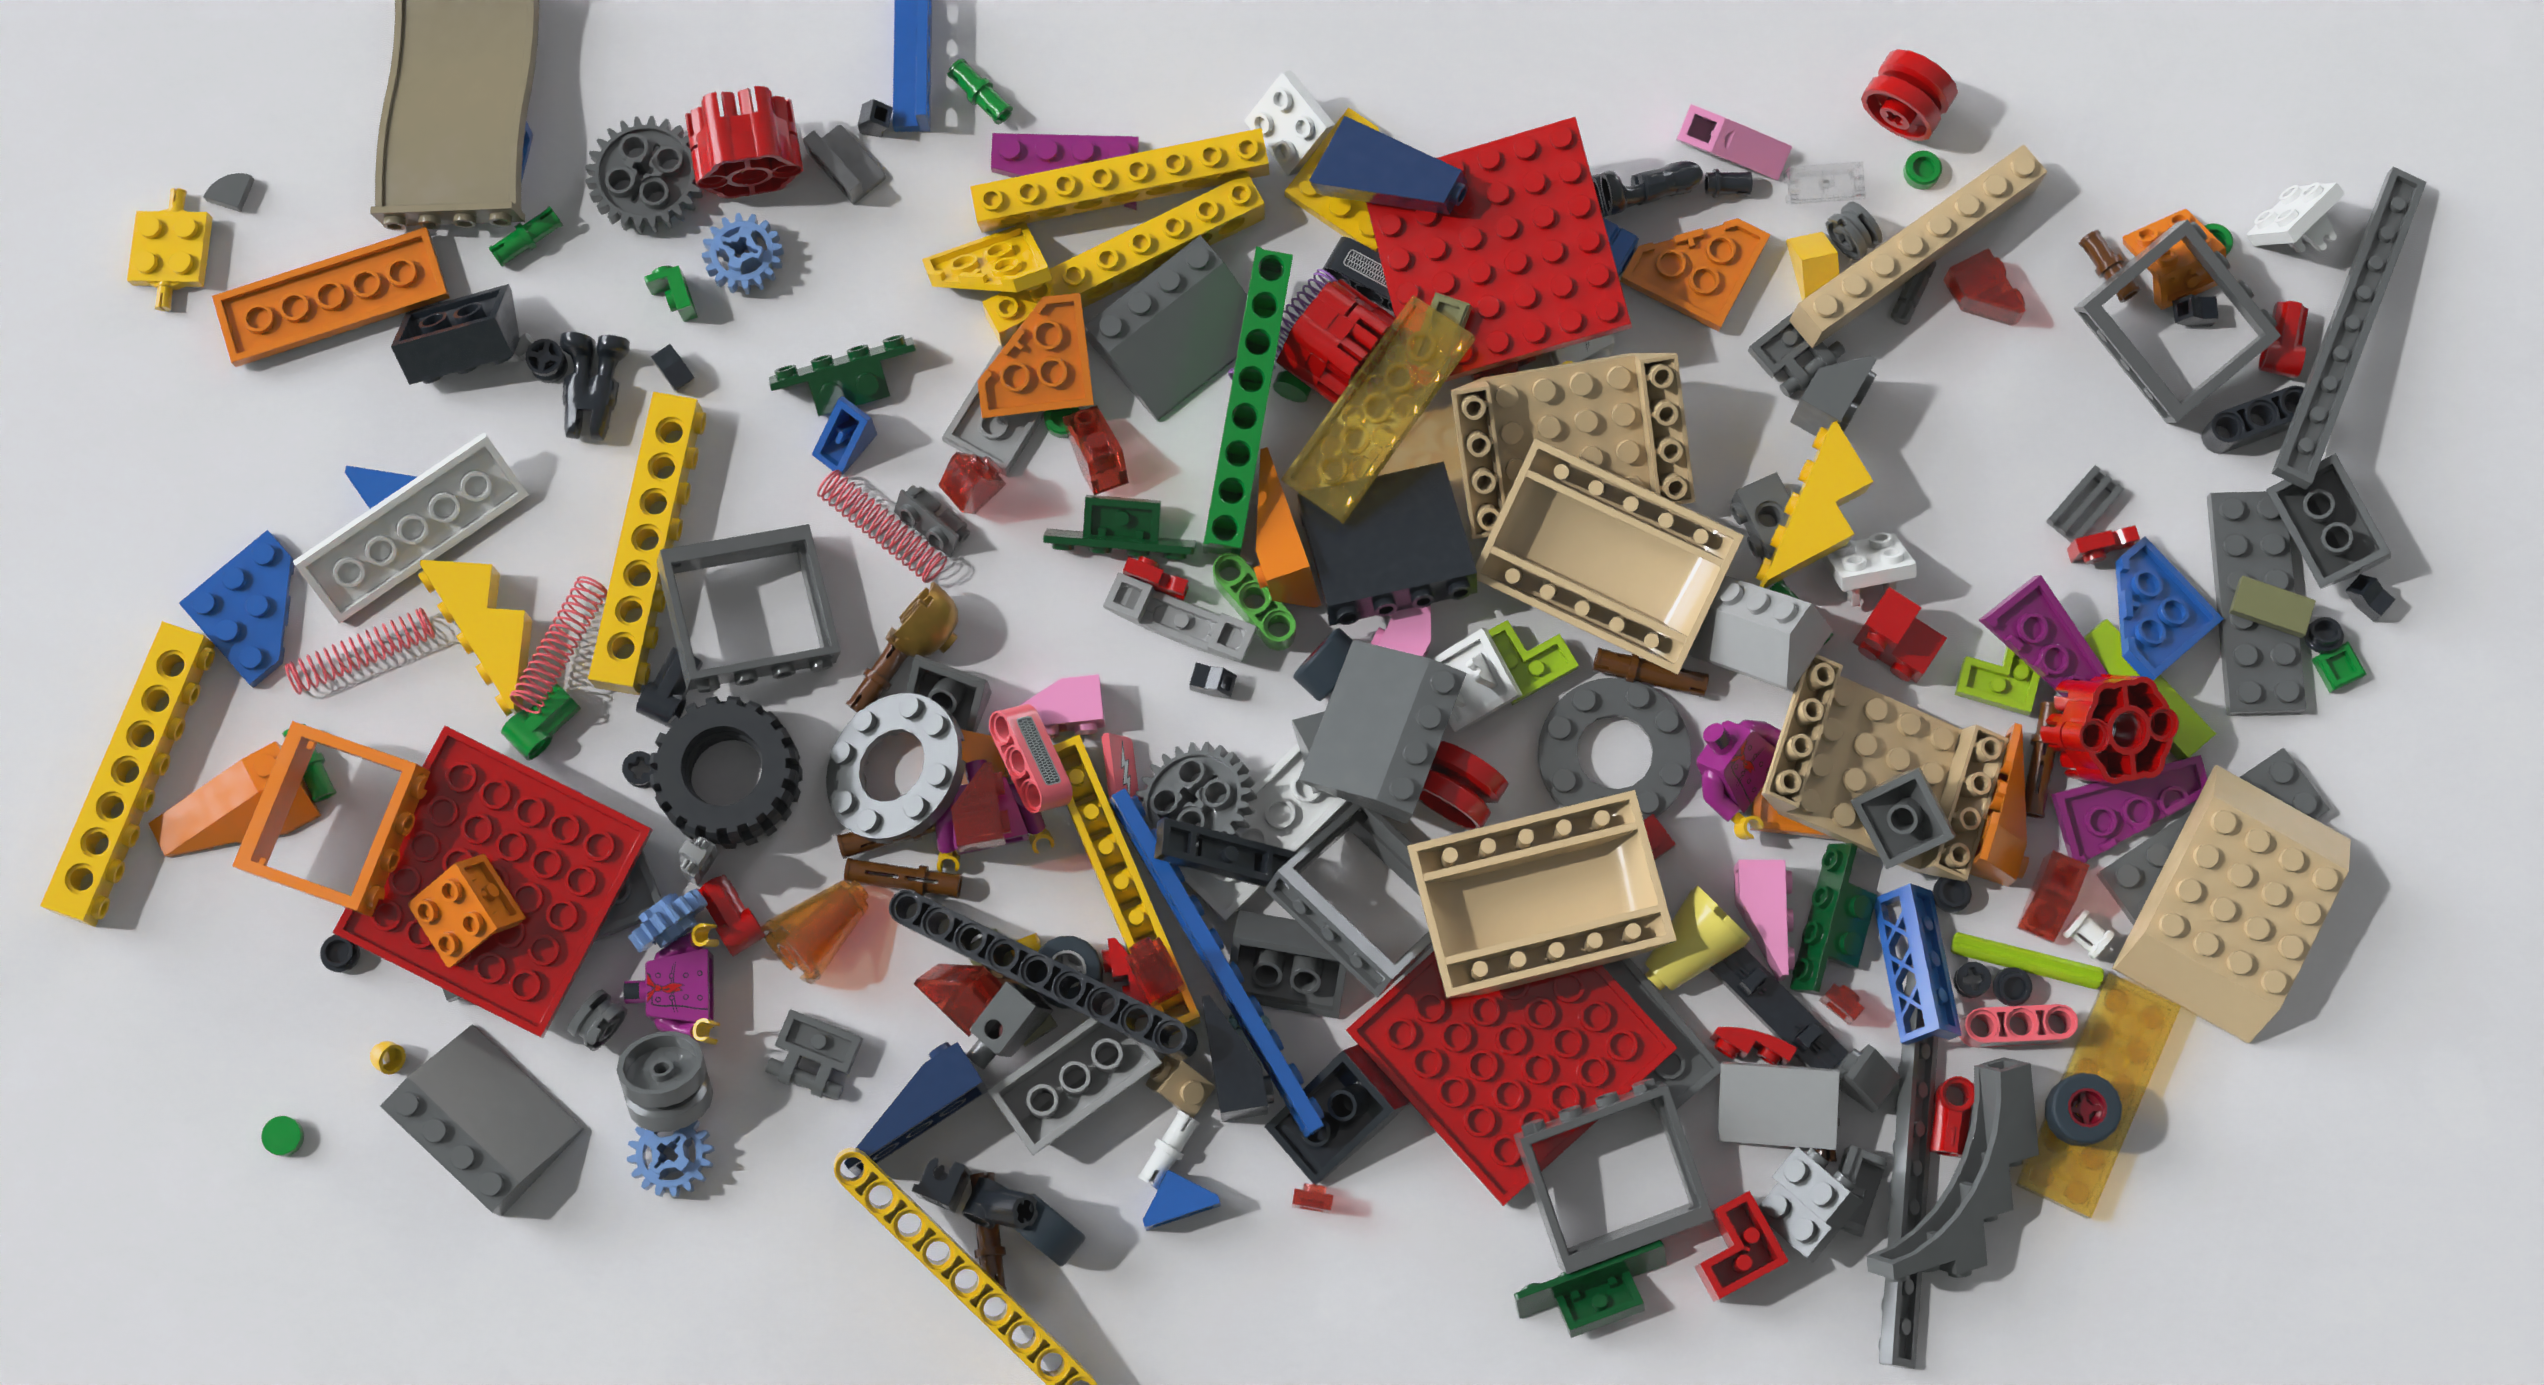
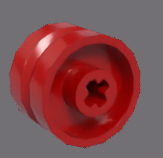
[1861,49,1958,141]
[1419,741,1509,830]

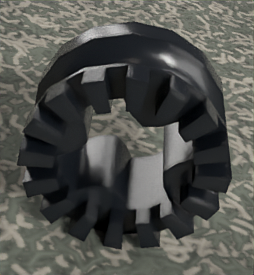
[622,751,653,788]
[1953,962,1991,999]

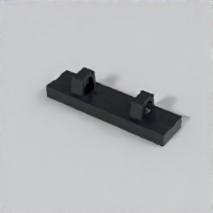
[1154,817,1298,887]
[1709,947,1849,1069]

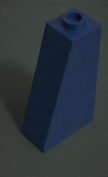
[1309,116,1468,215]

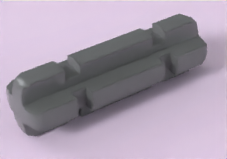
[1891,261,1936,325]

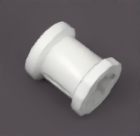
[2062,908,2115,960]

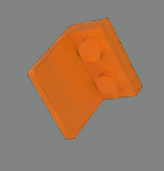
[2123,209,2226,310]
[408,854,526,968]

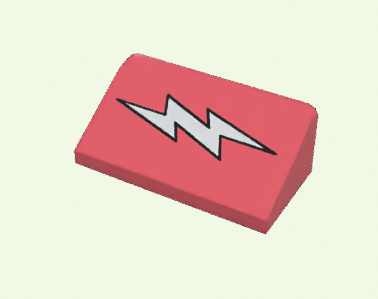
[1101,733,1140,816]

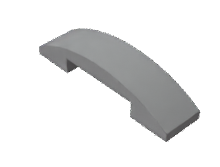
[1103,572,1257,662]

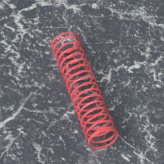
[817,470,947,583]
[510,576,608,714]
[285,607,435,695]

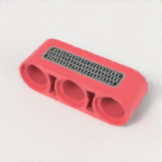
[989,704,1073,813]
[1959,1004,2078,1048]

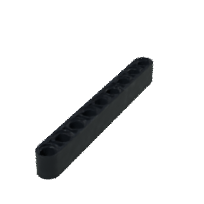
[889,890,1198,1060]

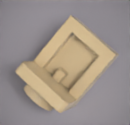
[1145,1056,1215,1118]

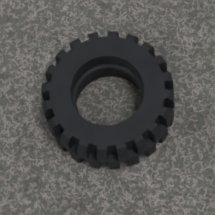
[649,696,803,849]

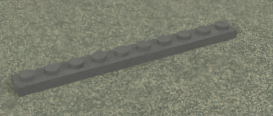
[2271,166,2427,490]
[1878,971,1938,1369]

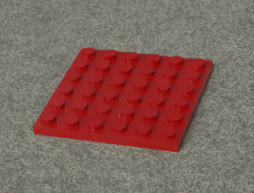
[1366,117,1632,391]
[332,725,653,1038]
[1346,951,1677,1206]

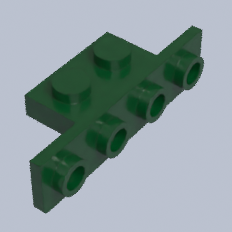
[769,335,916,416]
[1043,495,1196,560]
[1790,843,1877,993]
[1514,1240,1667,1338]

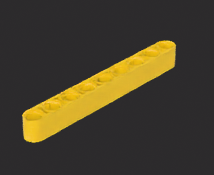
[833,1147,1097,1385]

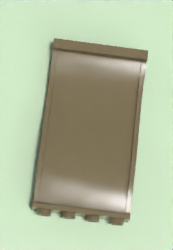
[370,0,539,230]

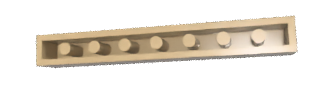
[1789,144,2048,349]

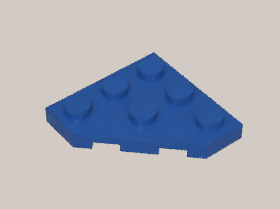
[179,530,294,688]
[2115,536,2224,681]

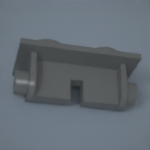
[894,485,971,558]

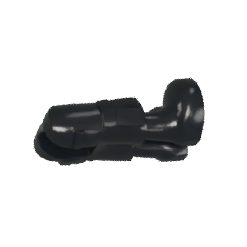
[1592,161,1703,217]
[559,332,630,441]

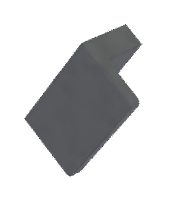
[803,125,886,205]

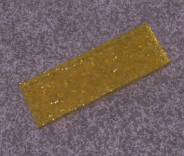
[1281,295,1476,524]
[2016,973,2181,1219]

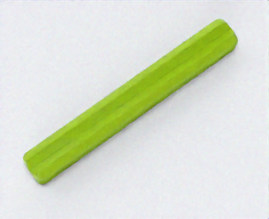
[1950,932,2104,989]

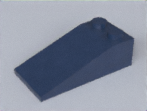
[844,1042,988,1177]

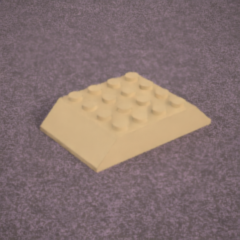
[1475,438,1744,674]
[2112,765,2351,1043]
[1407,790,1677,998]

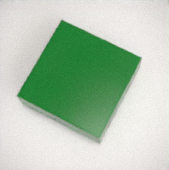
[2312,641,2367,693]

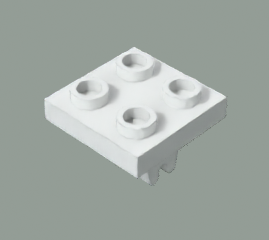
[1244,70,1335,176]
[2246,182,2345,252]
[1822,533,1917,607]
[1432,628,1522,732]

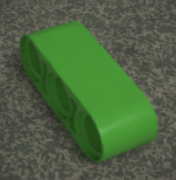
[1213,553,1296,651]

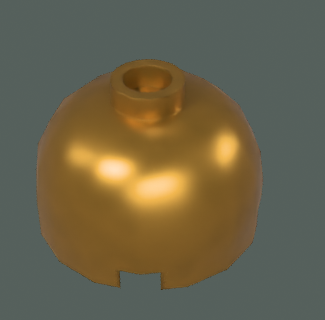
[885,582,958,657]

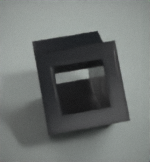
[858,99,893,137]
[2172,294,2219,327]
[651,344,695,392]
[2345,574,2396,622]
[1189,662,1237,698]

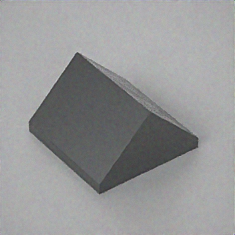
[906,654,992,732]
[1851,767,1956,869]

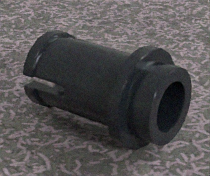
[1704,169,1753,198]

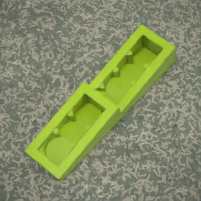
[2084,619,2216,760]

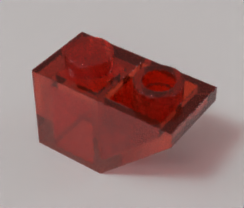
[1943,248,2026,326]
[1062,405,1129,495]
[939,452,1006,514]
[951,762,1012,852]
[2016,850,2090,943]
[1125,937,1185,1008]
[913,963,1003,1037]

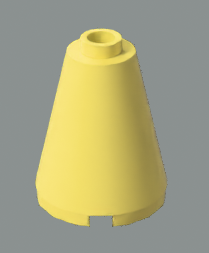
[1644,885,1751,991]

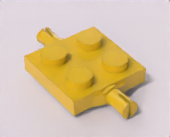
[127,188,213,312]

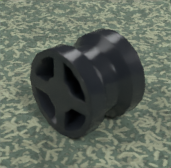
[525,339,568,383]

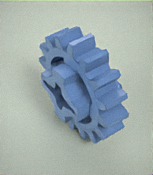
[702,213,784,294]
[628,888,708,953]
[627,1120,715,1198]

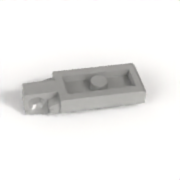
[678,837,719,886]

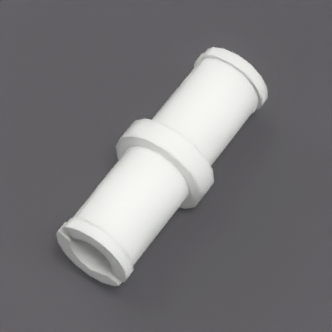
[1137,1110,1200,1190]

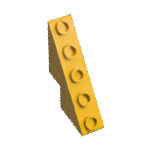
[1755,421,1874,588]
[418,560,533,716]

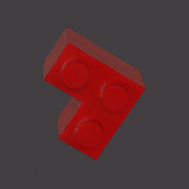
[1852,587,1947,683]
[1695,1191,1789,1302]

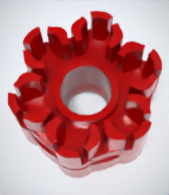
[685,86,803,199]
[1276,279,1402,407]
[2040,674,2179,784]

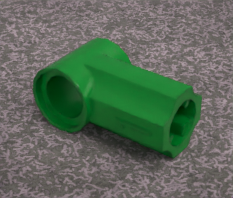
[501,684,581,761]

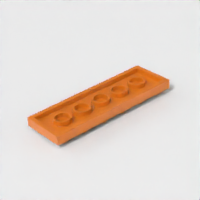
[212,227,450,367]

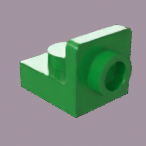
[644,265,698,322]

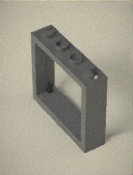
[2073,219,2281,423]
[656,524,841,693]
[1265,803,1433,998]
[1513,1078,1714,1274]

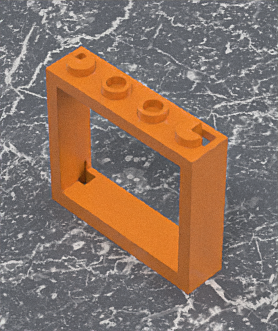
[232,721,430,917]

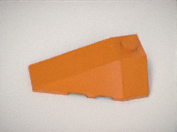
[1253,447,1321,608]
[1970,723,2029,887]
[148,741,322,857]

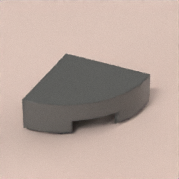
[203,173,255,212]

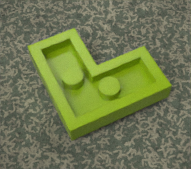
[1488,620,1579,705]
[1954,646,2040,716]

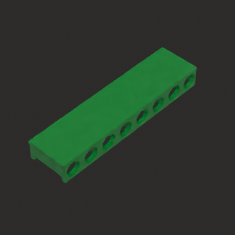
[1202,246,1293,556]

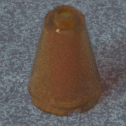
[761,880,869,984]

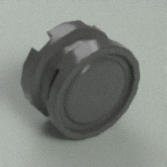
[1825,201,1883,261]
[567,989,628,1051]

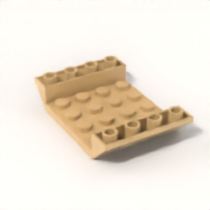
[1451,353,1695,540]
[1762,654,2009,881]

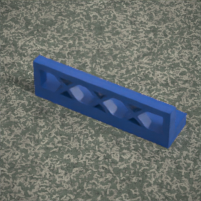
[892,0,932,132]
[1874,883,1962,1045]

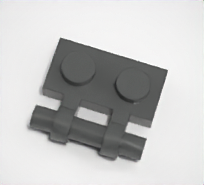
[1748,312,1845,397]
[765,1009,863,1100]

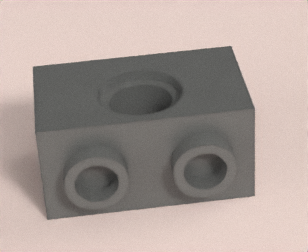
[1730,472,1790,561]

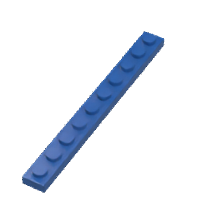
[1109,788,1324,1138]

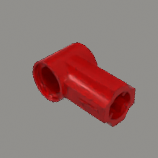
[2258,300,2309,379]
[699,874,766,957]
[1930,1076,1974,1157]

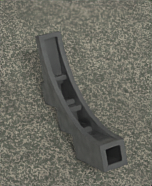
[1867,1057,2039,1282]

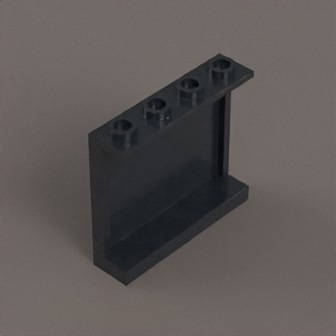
[1297,461,1478,626]

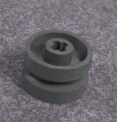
[616,1031,713,1132]

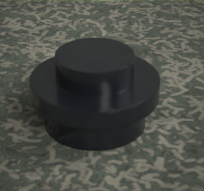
[2304,617,2344,654]
[1932,877,1972,913]
[320,934,360,973]
[1992,967,2032,1006]

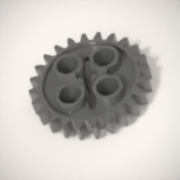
[585,116,703,234]
[1136,742,1257,856]

